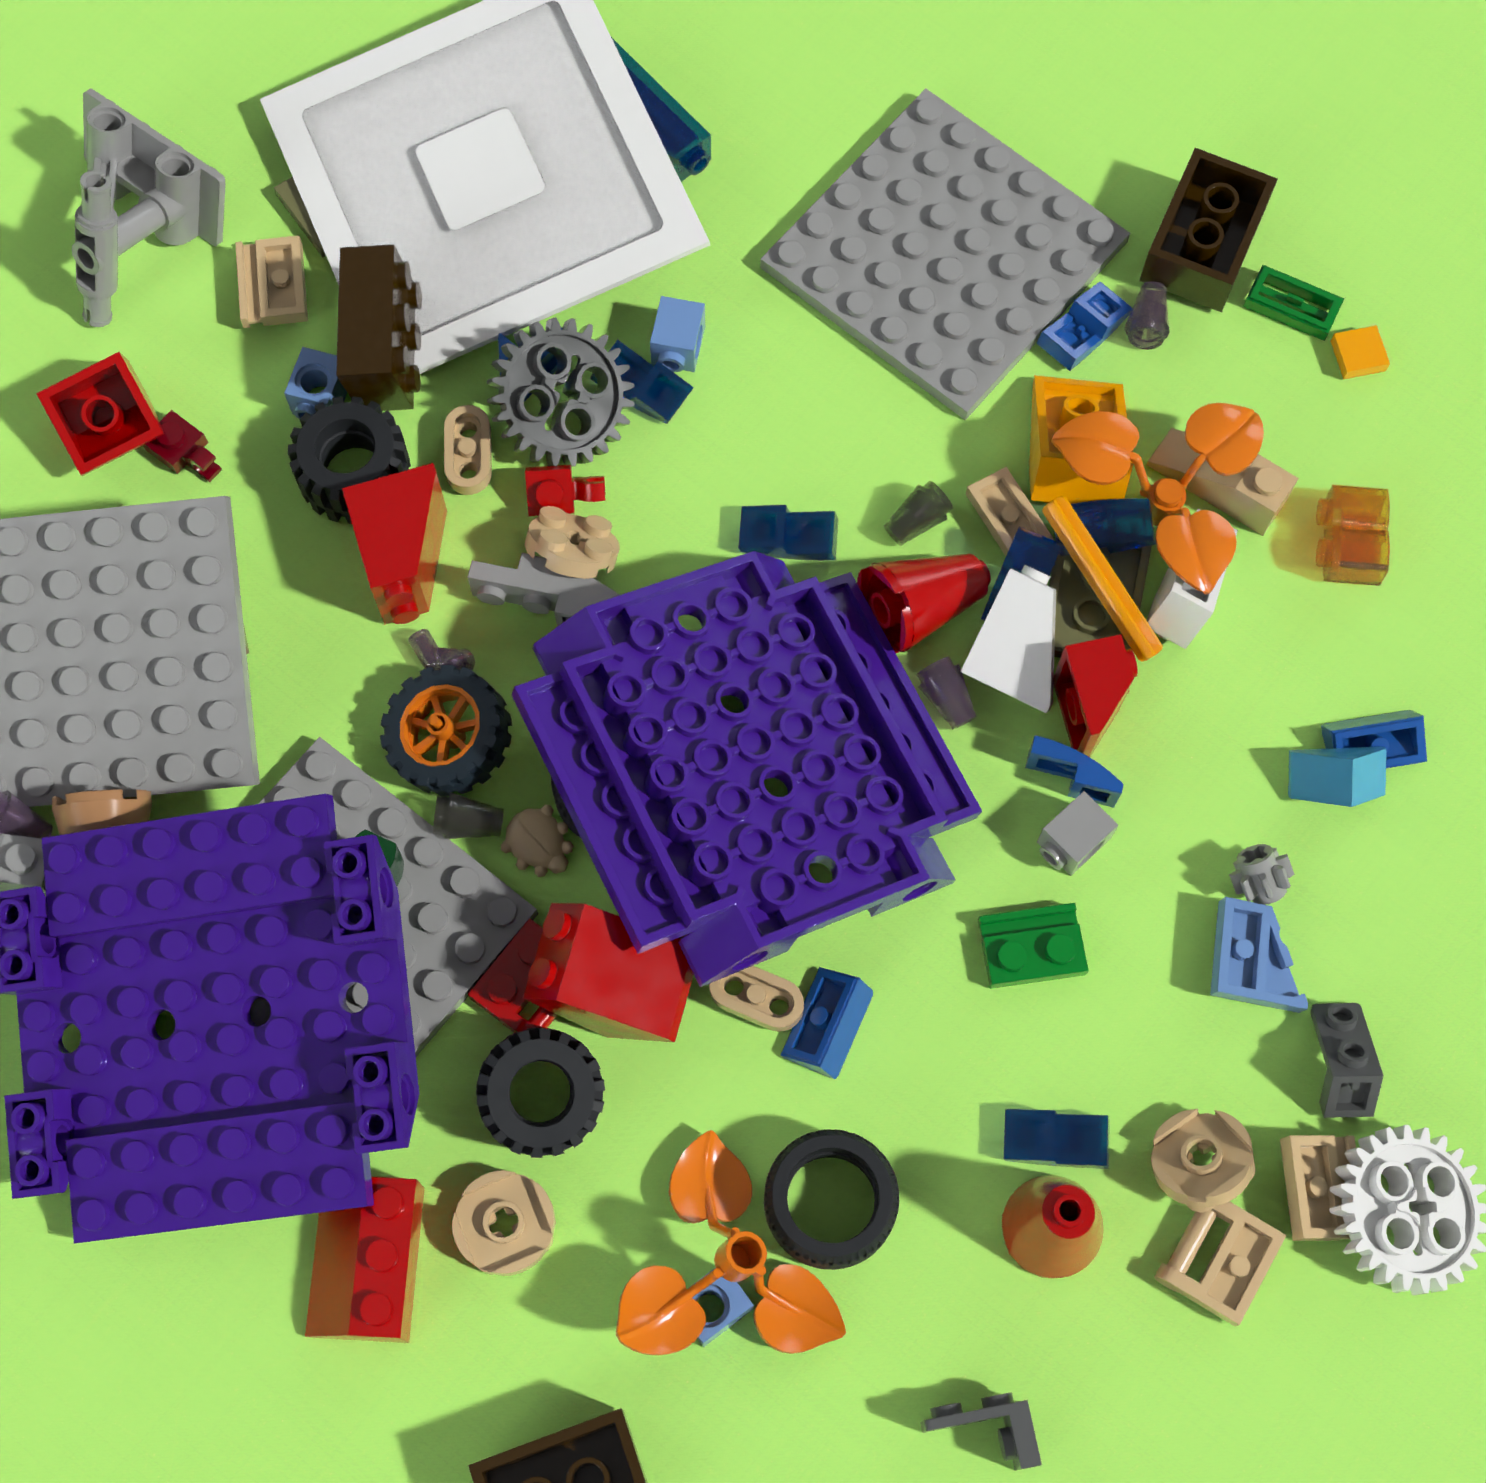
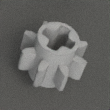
[1229,844,1295,905]

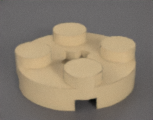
[525,506,620,579]
[1151,1109,1256,1213]
[452,1170,556,1276]

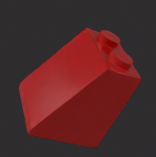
[342,463,447,625]
[523,903,694,1042]

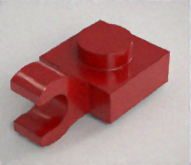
[525,465,606,516]

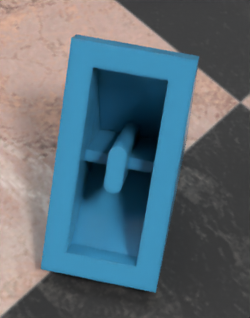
[1288,747,1386,807]

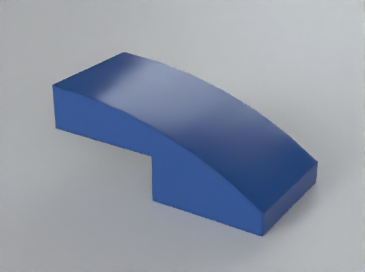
[1036,282,1133,371]
[1025,735,1124,808]

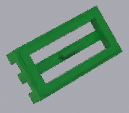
[1243,265,1344,341]

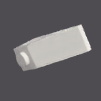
[1147,509,1238,649]

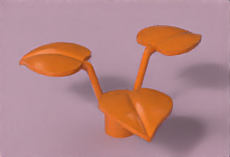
[1051,403,1264,595]
[616,1130,846,1355]

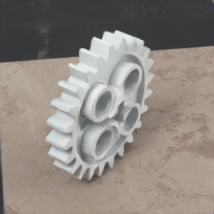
[1329,1125,1486,1295]

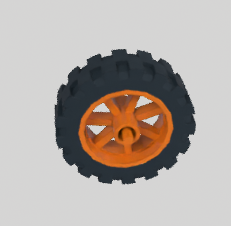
[380,665,512,796]

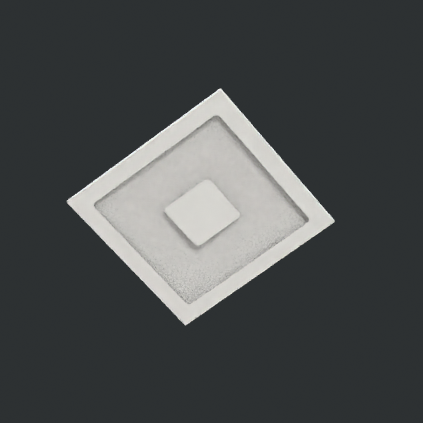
[260,0,710,374]

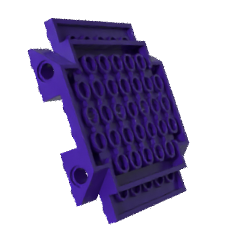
[512,551,982,987]
[0,793,420,1244]

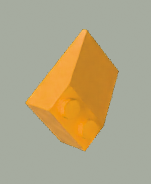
[1029,375,1133,509]

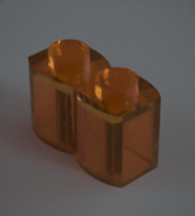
[1316,484,1390,586]

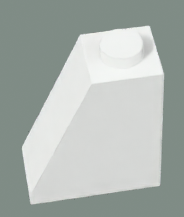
[960,565,1056,713]

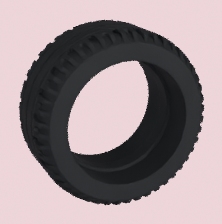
[764,1129,899,1270]

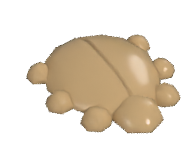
[501,805,574,877]

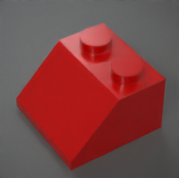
[36,352,165,476]
[1054,634,1138,757]

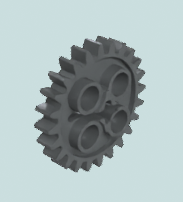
[487,317,634,467]

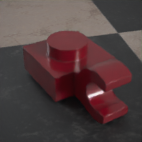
[143,410,222,482]

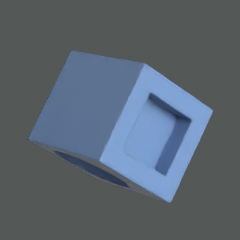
[650,296,705,372]
[284,347,347,419]
[690,1268,754,1347]

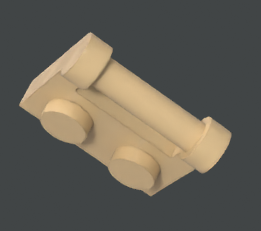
[1154,1201,1286,1327]

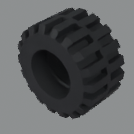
[288,396,411,524]
[476,1027,605,1158]

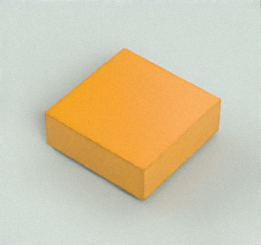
[1330,325,1390,380]

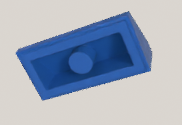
[1321,710,1427,768]
[781,967,873,1079]

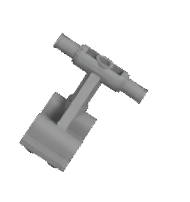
[72,88,226,327]

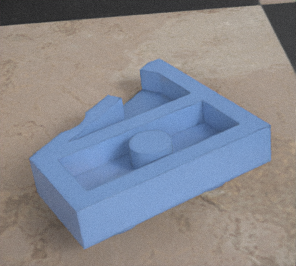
[1210,897,1308,1013]

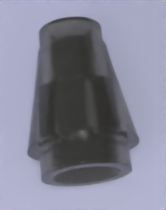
[884,481,953,546]
[432,792,504,840]

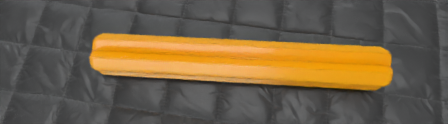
[1042,496,1163,662]

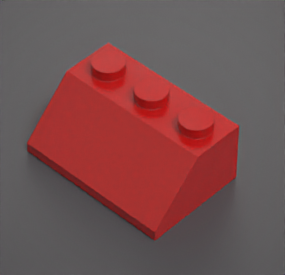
[305,1177,424,1343]

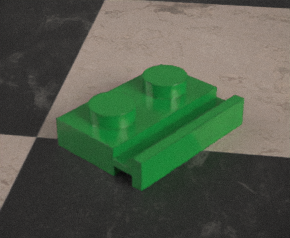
[978,903,1089,989]

